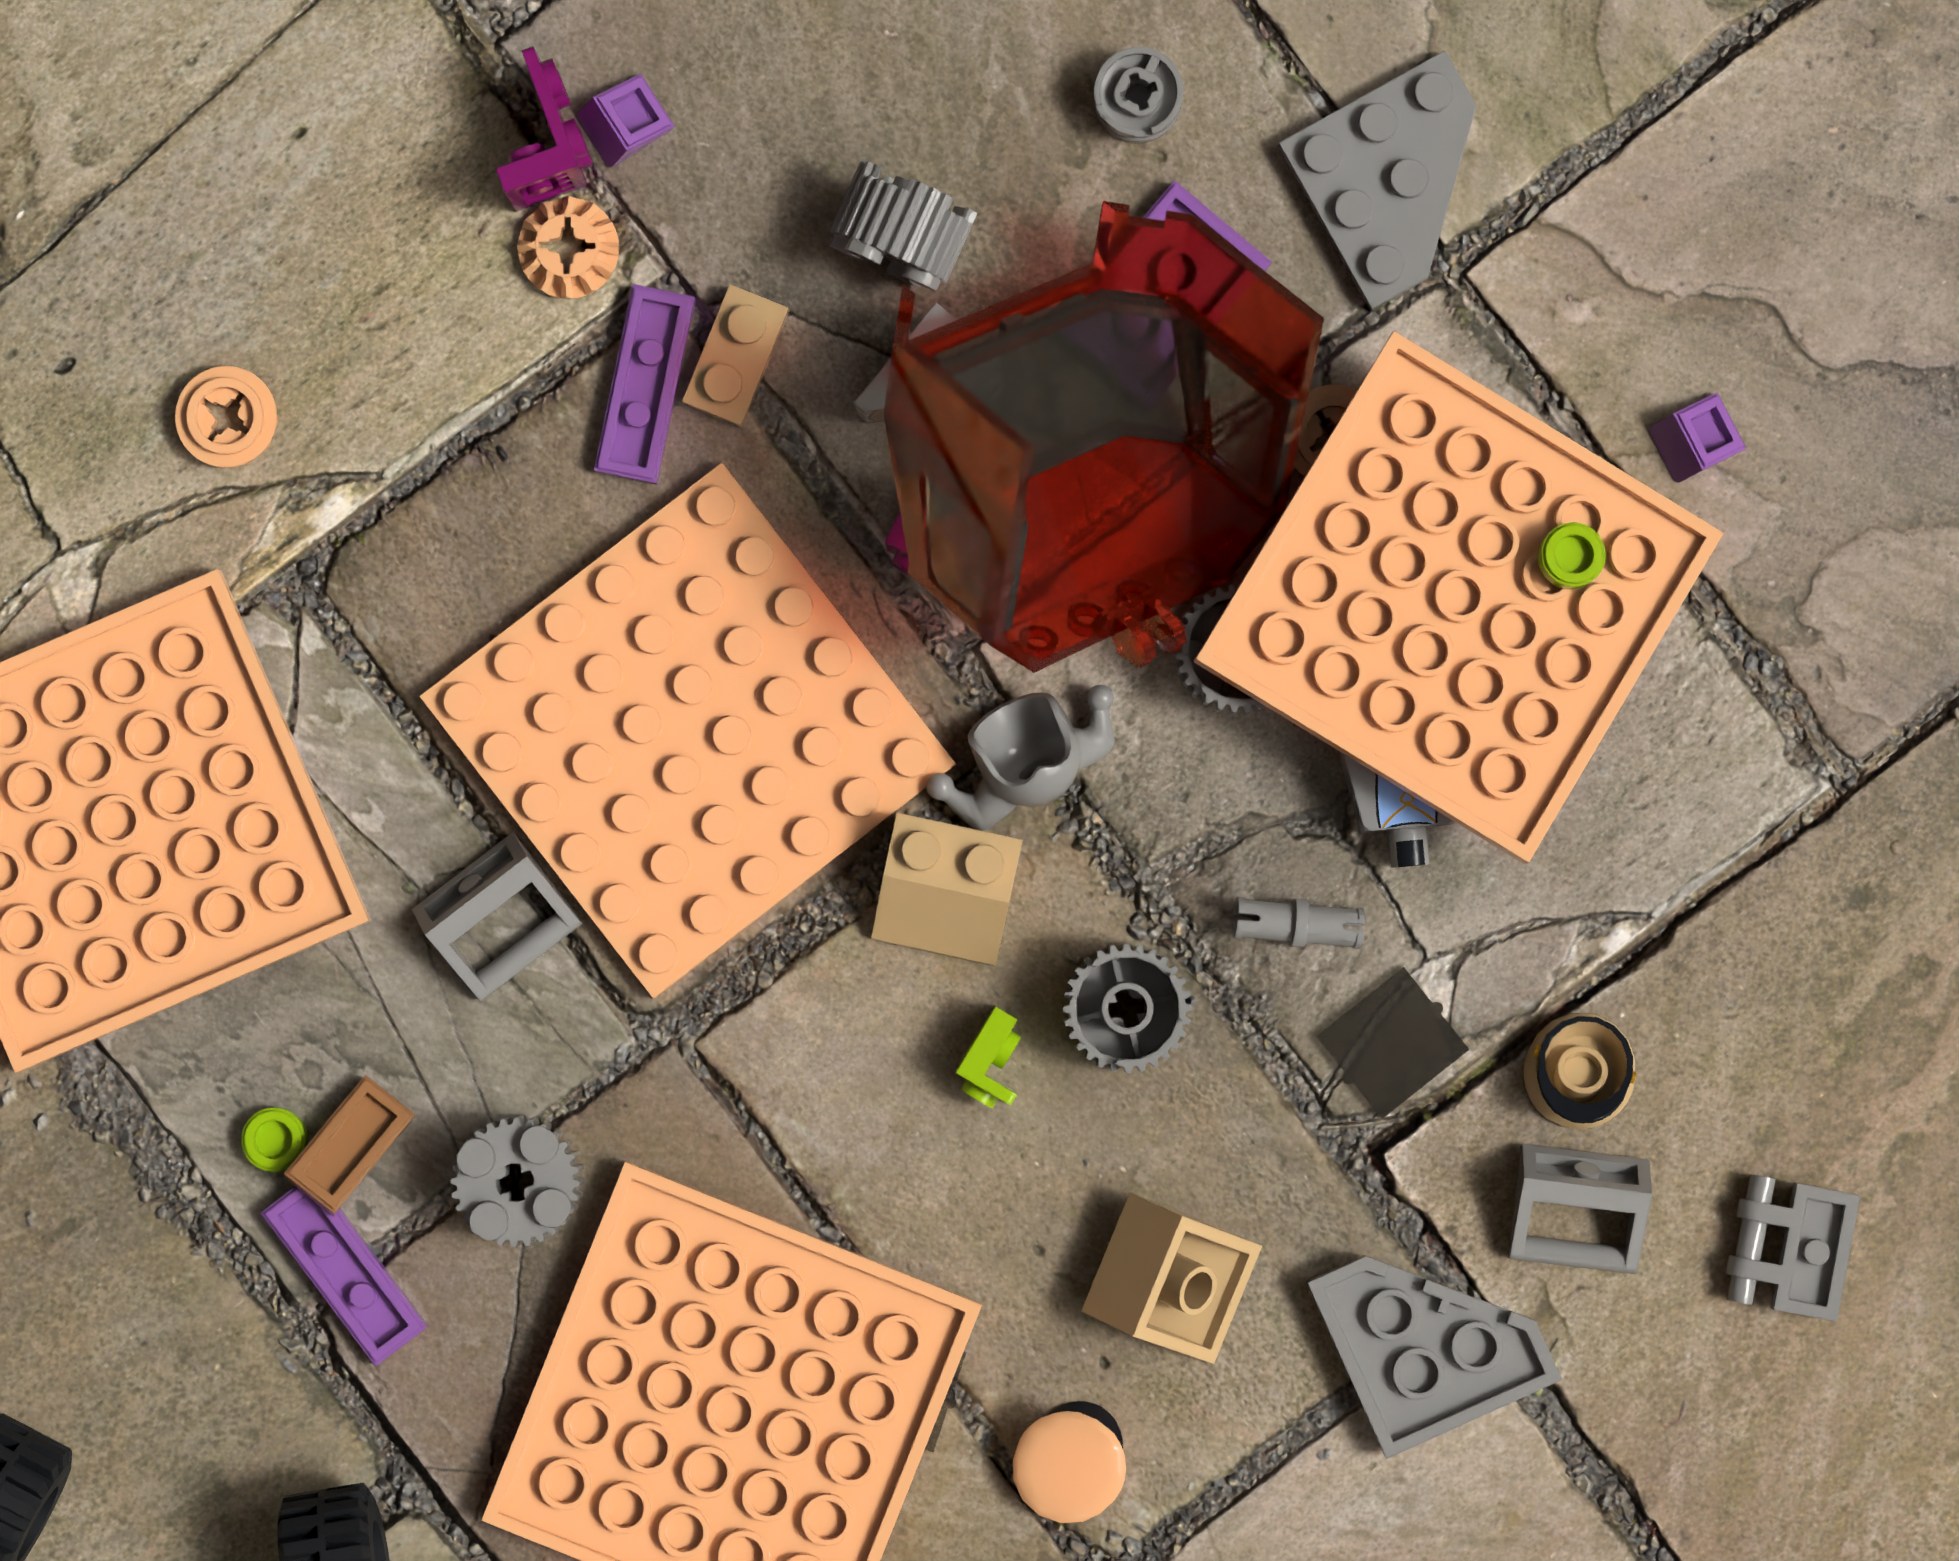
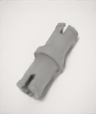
[1232,897,1365,949]

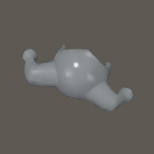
[926,685,1115,831]

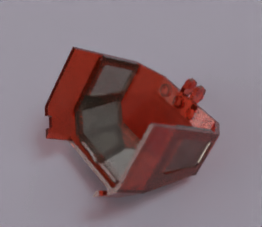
[883,201,1324,673]

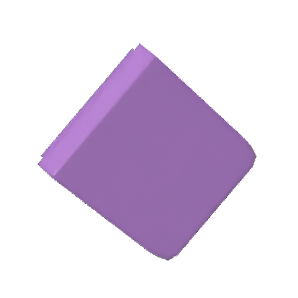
[577,74,675,167]
[1649,392,1747,483]

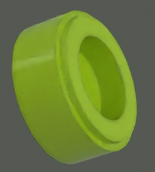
[1538,522,1606,590]
[242,1107,308,1172]

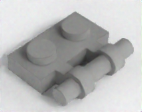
[1725,1174,1861,1322]

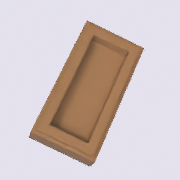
[284,1075,415,1217]

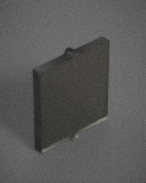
[1316,967,1469,1119]

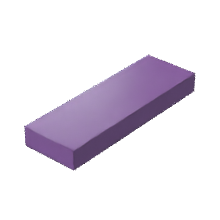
[594,284,696,485]
[261,1186,429,1366]

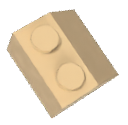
[871,813,1023,966]
[1081,1193,1262,1364]

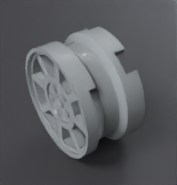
[1093,47,1183,144]

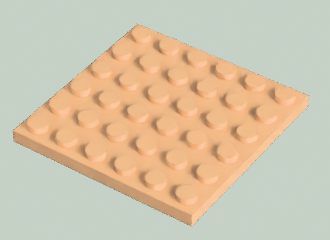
[1193,331,1724,864]
[419,463,956,999]
[0,569,371,1073]
[481,1161,982,1561]

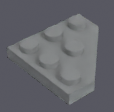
[1278,50,1477,312]
[1306,1255,1562,1459]

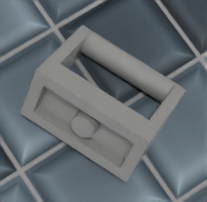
[411,832,583,1001]
[1508,1144,1652,1274]

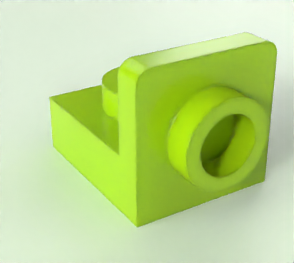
[955,1005,1021,1109]

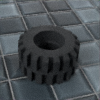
[0,1413,72,1561]
[277,1483,390,1561]

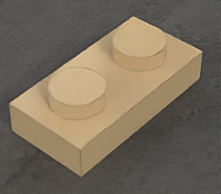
[682,284,790,428]

